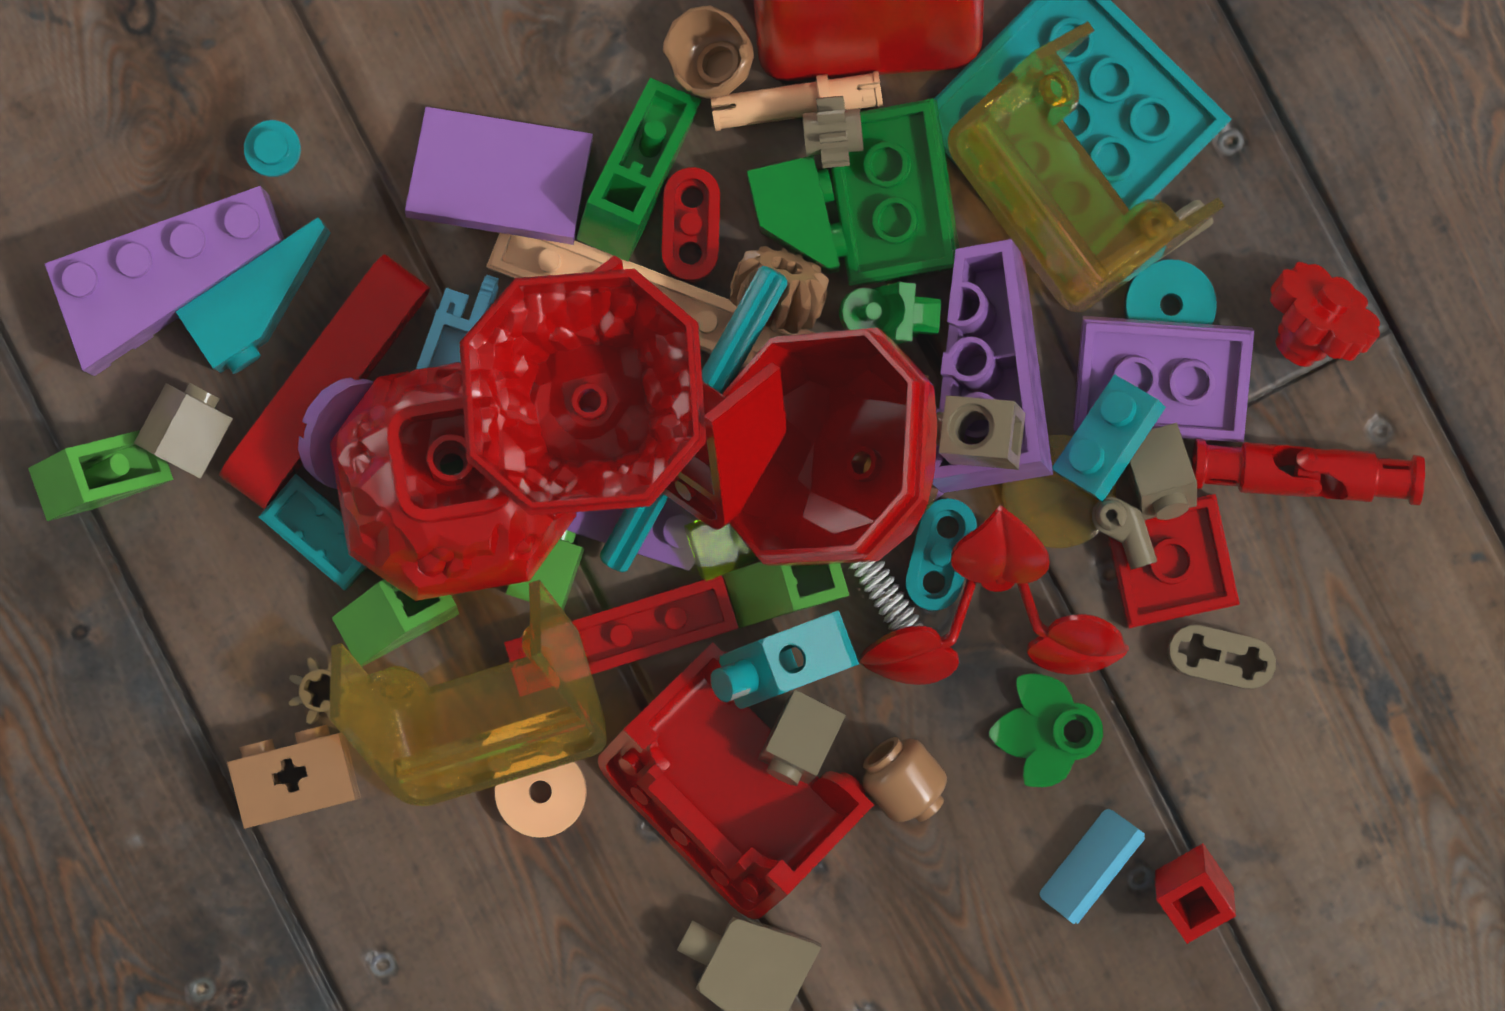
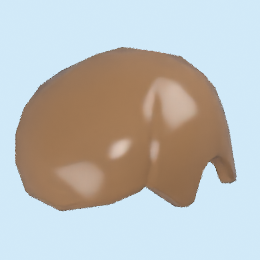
[663,5,754,99]

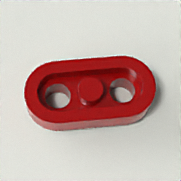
[662,167,721,282]

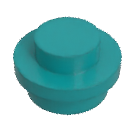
[244,120,301,177]

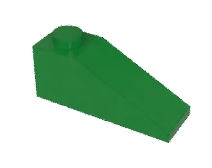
[577,77,701,262]

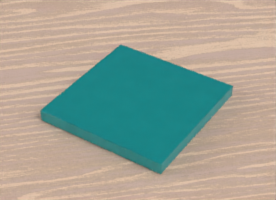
[934,0,1232,280]

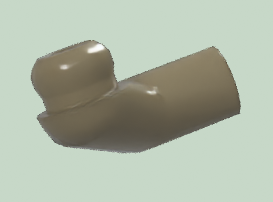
[1092,497,1157,570]

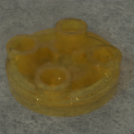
[1001,435,1116,549]

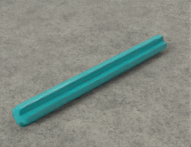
[600,266,788,572]

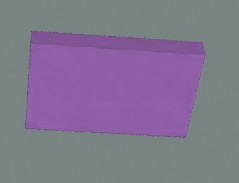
[405,107,593,245]
[1073,316,1254,442]

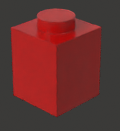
[1155,843,1236,944]

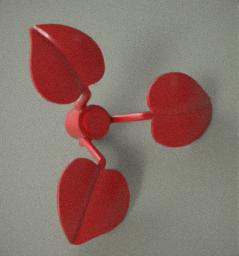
[860,505,1129,685]

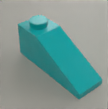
[176,217,331,374]

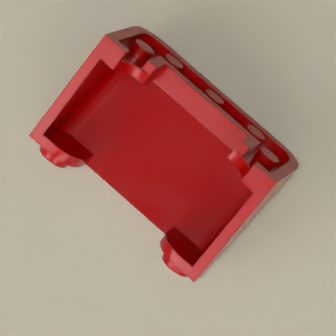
[754,0,984,81]
[597,642,874,919]

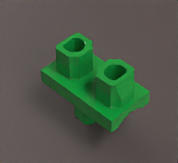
[839,282,941,344]

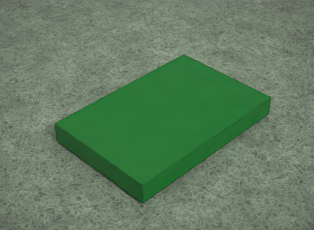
[831,98,959,287]

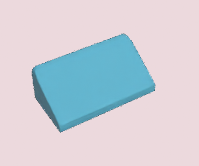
[1039,809,1145,924]

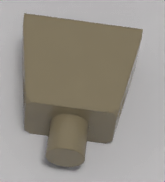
[677,914,821,1011]

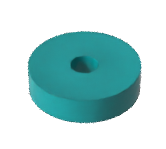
[1124,259,1217,325]

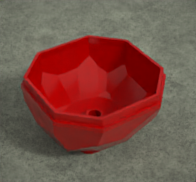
[722,328,937,566]

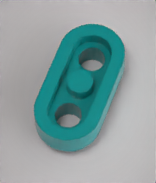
[905,498,977,611]

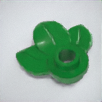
[989,674,1103,787]

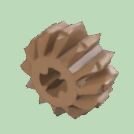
[729,246,829,334]

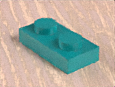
[1052,374,1166,502]

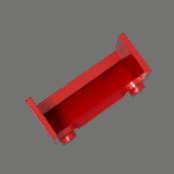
[580,255,786,529]

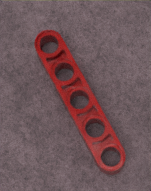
[219,254,431,510]

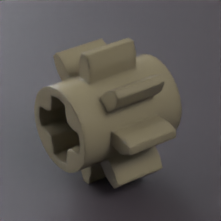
[803,96,864,168]
[289,657,359,724]

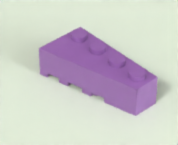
[44,186,285,376]
[932,239,1053,493]

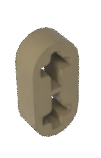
[1167,625,1276,689]

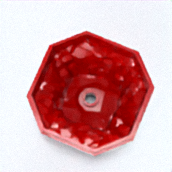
[459,268,706,516]
[330,362,577,601]

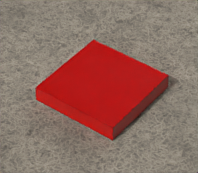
[1107,494,1240,629]

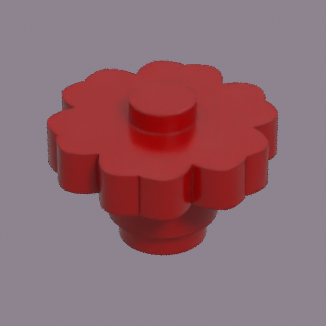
[1270,262,1380,367]

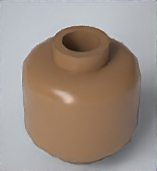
[863,737,947,822]

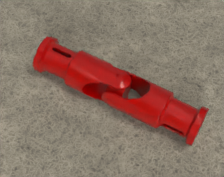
[1191,439,1425,505]

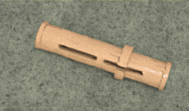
[711,71,883,131]

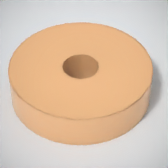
[495,746,587,838]

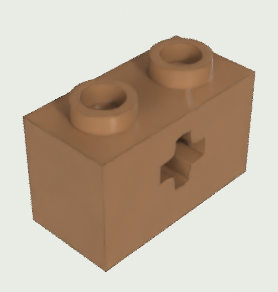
[227,725,361,829]

